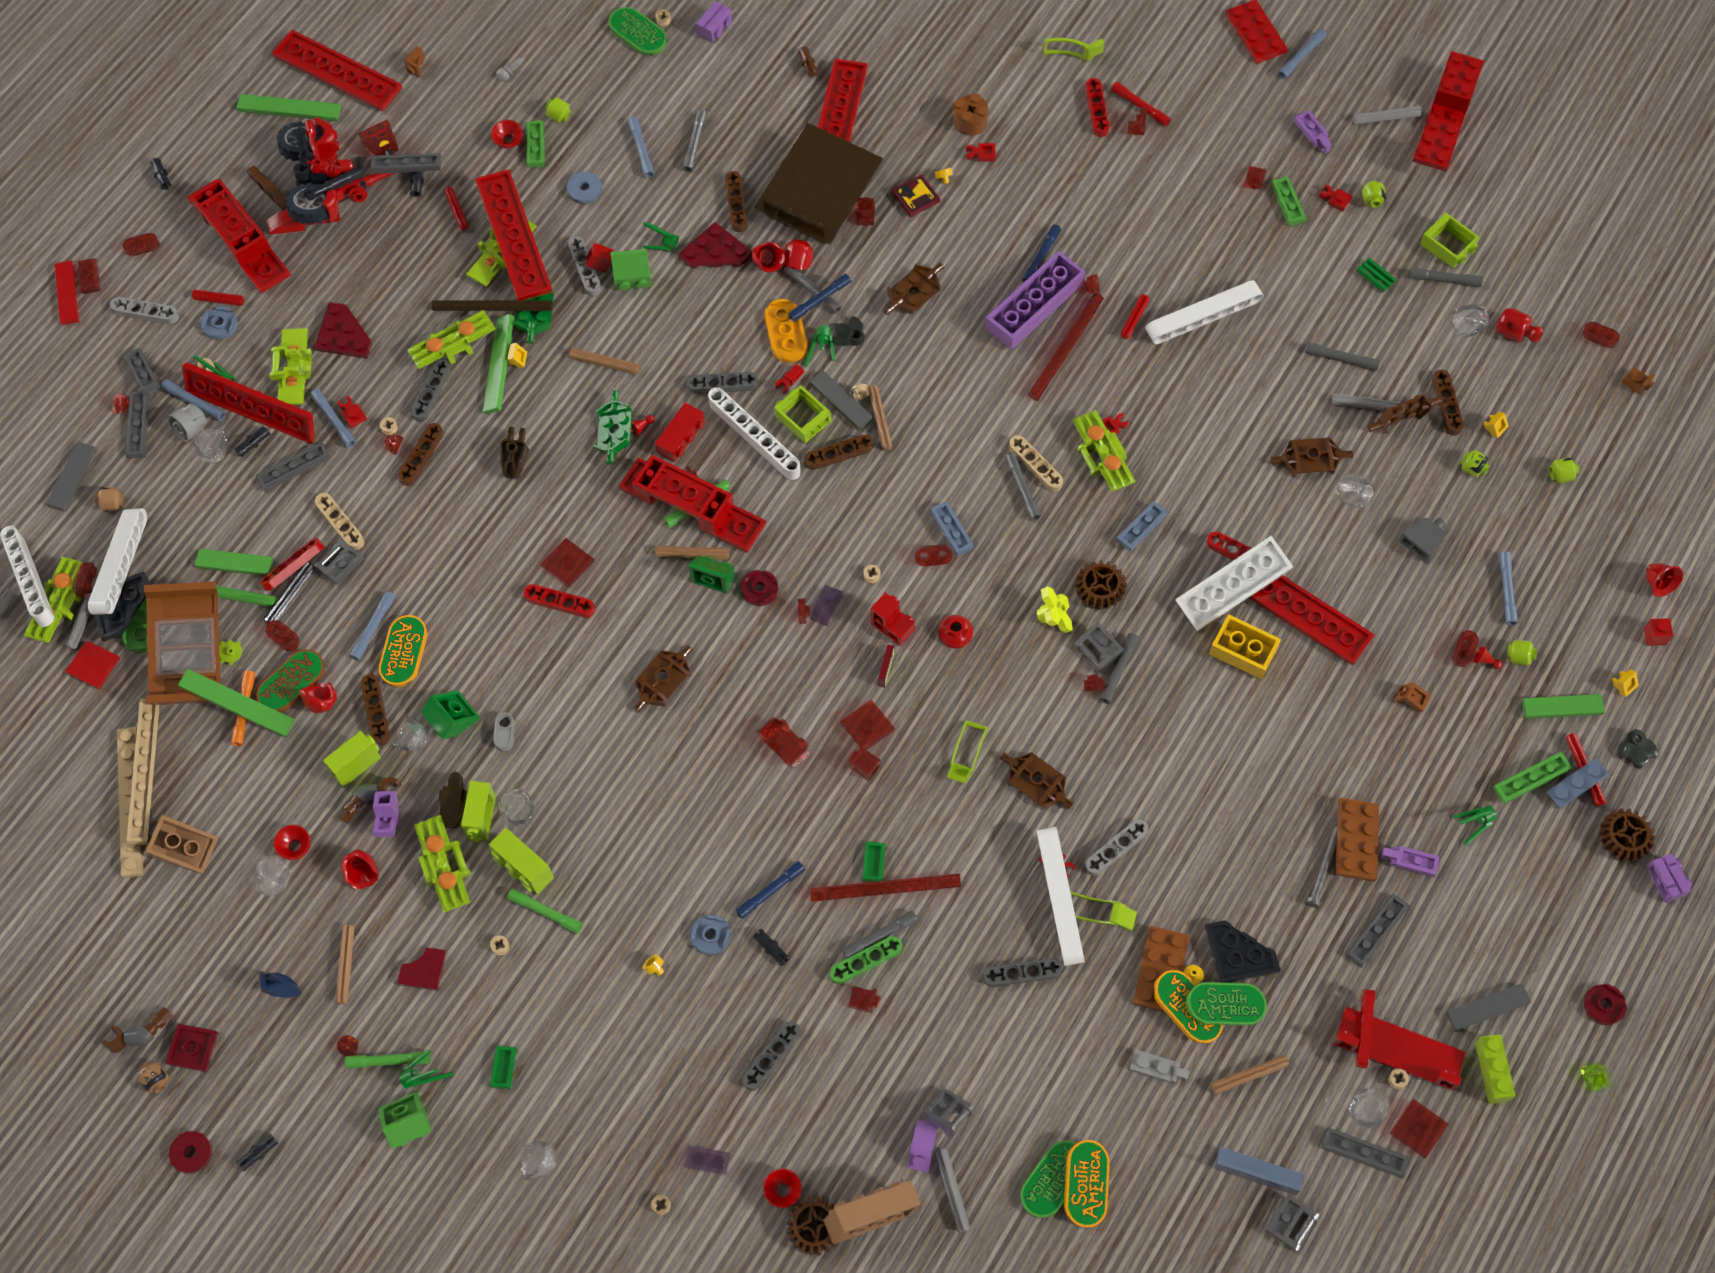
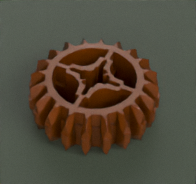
[1075,560,1127,610]
[1598,808,1656,862]
[786,1196,837,1256]

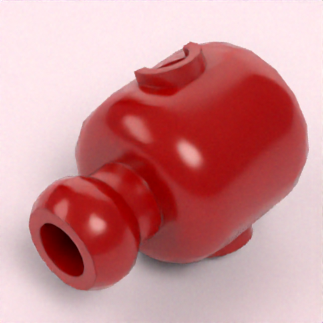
[1496,308,1544,343]

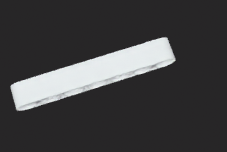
[1145,280,1264,344]
[708,388,801,480]
[88,508,147,615]
[0,526,54,627]
[1036,827,1085,966]

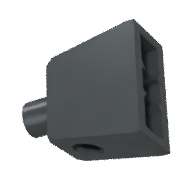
[1399,518,1446,564]

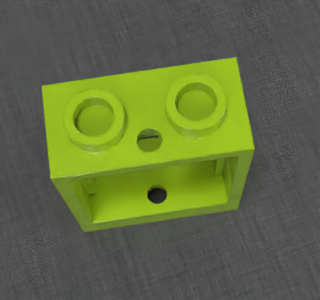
[1420,213,1480,269]
[774,385,832,444]
[461,781,496,842]

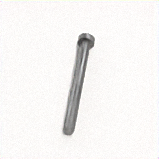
[1305,826,1337,908]

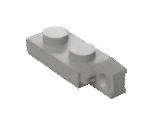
[1129,1049,1190,1083]

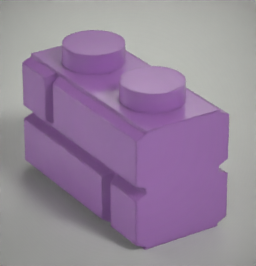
[695,1,732,42]
[1646,854,1692,903]

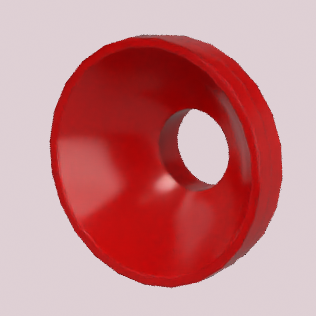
[491,120,523,149]
[938,615,973,649]
[274,825,311,861]
[763,1168,802,1209]

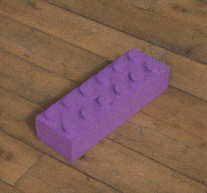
[985,251,1086,350]

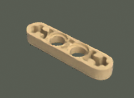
[1009,435,1063,492]
[315,493,364,550]

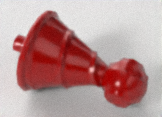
[631,414,655,437]
[1474,646,1503,670]

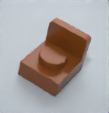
[404,46,425,78]
[1622,367,1655,395]
[1395,682,1431,712]

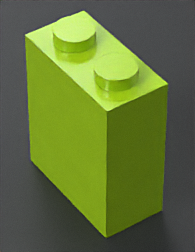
[323,731,381,788]

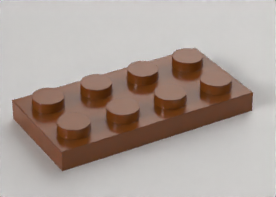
[1336,798,1379,882]
[1133,926,1190,1013]

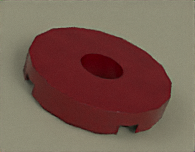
[741,570,779,606]
[1583,984,1627,1026]
[169,1131,212,1174]

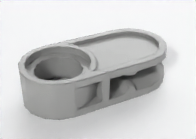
[493,712,515,752]

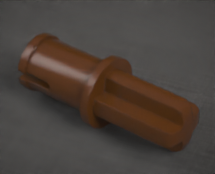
[798,46,818,78]

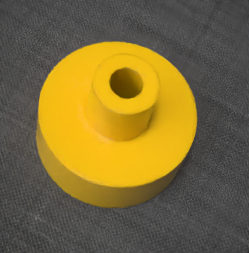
[934,168,953,184]
[642,954,664,976]
[1183,965,1204,985]

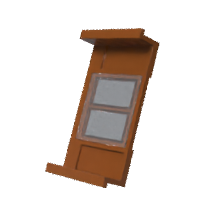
[144,581,221,705]

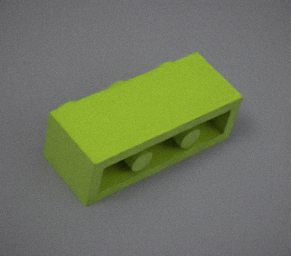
[1475,1034,1515,1104]

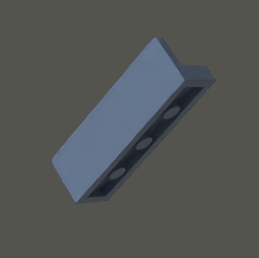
[1214,1147,1303,1196]

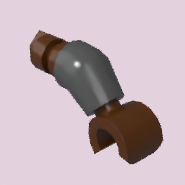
[339,777,402,824]
[101,1007,174,1053]

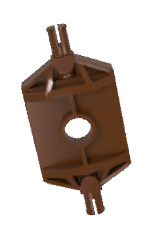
[883,262,944,316]
[1367,394,1443,434]
[1270,437,1353,477]
[633,645,693,713]
[1000,752,1074,810]

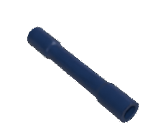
[1022,224,1061,283]
[788,273,852,322]
[735,861,806,919]

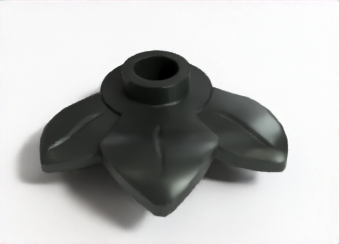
[833,316,865,346]
[1618,729,1658,769]

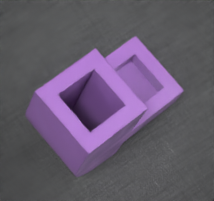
[373,791,399,837]
[908,1119,938,1173]

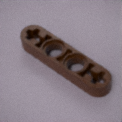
[246,165,287,211]
[725,171,747,232]
[1432,370,1464,436]
[398,423,444,486]
[804,435,873,470]
[361,674,390,745]

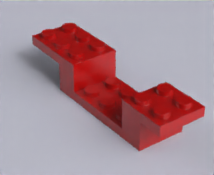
[1412,51,1485,172]
[187,178,291,294]
[619,455,766,553]

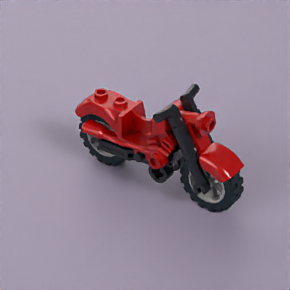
[277,117,368,225]

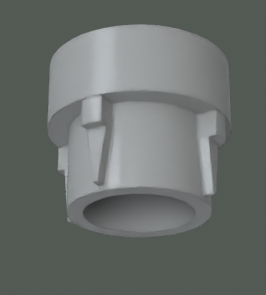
[167,403,207,442]

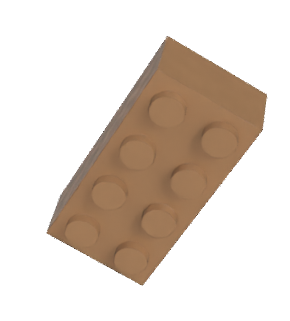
[823,1180,921,1245]

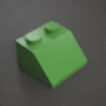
[611,249,652,290]
[378,1092,431,1149]

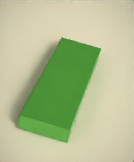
[526,121,545,168]
[1271,177,1306,226]

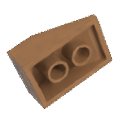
[143,815,219,874]

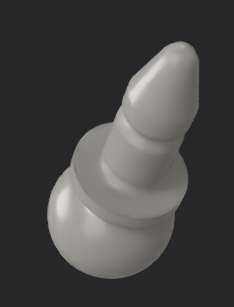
[496,57,524,81]

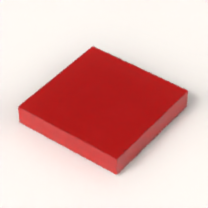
[65,641,120,690]

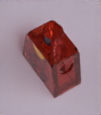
[358,119,399,156]

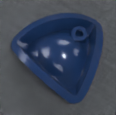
[258,971,301,998]

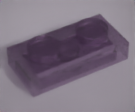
[810,585,843,626]
[684,1146,731,1175]

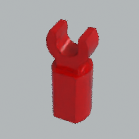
[775,364,804,394]

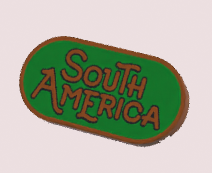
[257,649,325,713]

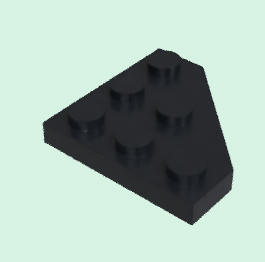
[90,571,149,642]
[1204,920,1281,983]

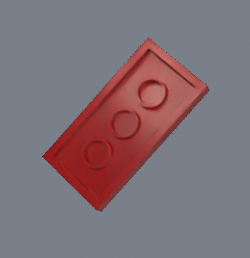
[1225,0,1288,64]

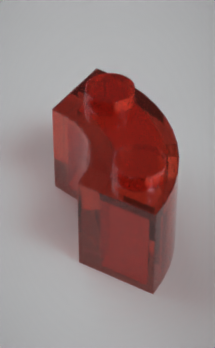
[756,716,811,769]

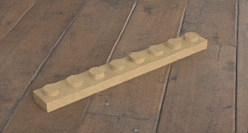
[126,698,160,845]
[117,727,143,878]

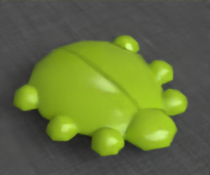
[219,639,242,665]

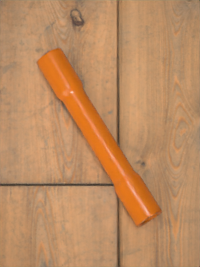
[231,671,255,746]

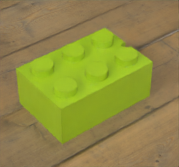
[489,827,554,895]

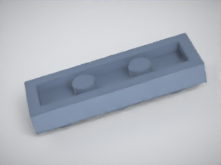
[930,501,974,556]
[1116,501,1168,552]
[1547,758,1609,809]

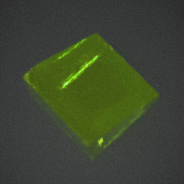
[1581,1063,1610,1092]

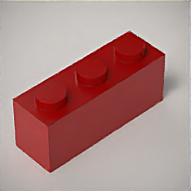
[655,402,705,462]

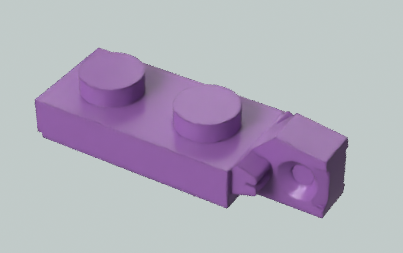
[1294,110,1332,154]
[1380,846,1439,877]

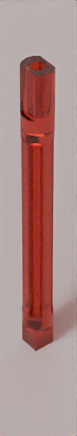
[1028,292,1104,401]
[810,873,961,902]

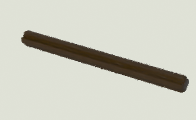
[431,300,553,311]

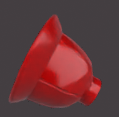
[1646,563,1684,597]

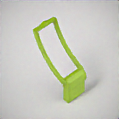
[1043,38,1104,61]
[947,721,988,783]
[1070,891,1137,931]

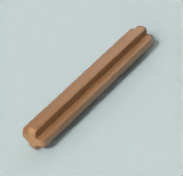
[569,348,639,374]
[868,385,892,451]
[655,546,730,559]
[336,925,354,1004]
[1210,1055,1289,1094]

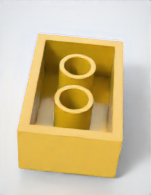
[1209,614,1281,680]

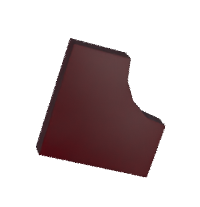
[397,947,447,991]

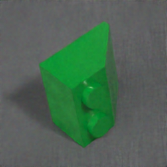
[688,555,735,594]
[420,690,480,739]

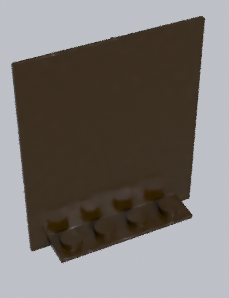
[754,123,883,245]

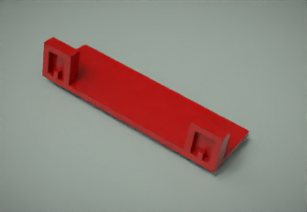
[1333,1007,1466,1091]

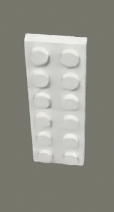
[1175,536,1293,632]

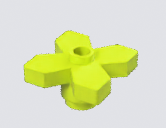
[1037,586,1073,633]

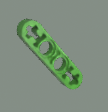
[830,936,902,985]

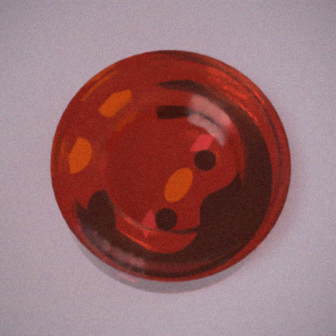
[337,1035,359,1057]

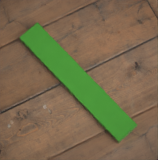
[237,94,342,121]
[483,314,514,414]
[178,668,295,738]

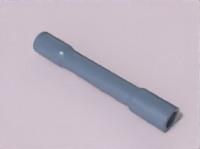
[1278,29,1327,79]
[628,117,655,178]
[161,379,226,421]
[310,388,356,448]
[1499,552,1518,626]
[349,591,396,661]

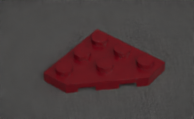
[678,222,753,268]
[314,302,372,359]

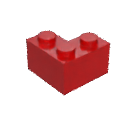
[870,592,915,646]

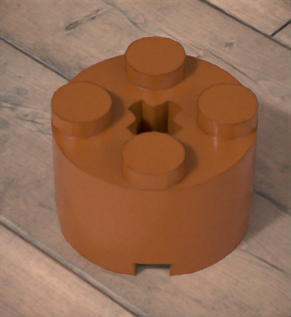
[953,93,988,136]

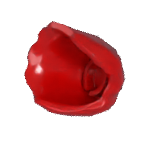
[783,239,813,270]
[752,241,785,273]
[299,682,337,714]
[341,849,379,890]

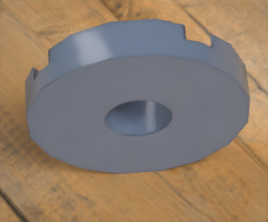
[567,172,602,204]
[201,306,238,340]
[690,915,731,955]

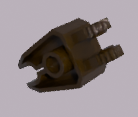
[500,427,529,479]
[439,771,468,829]

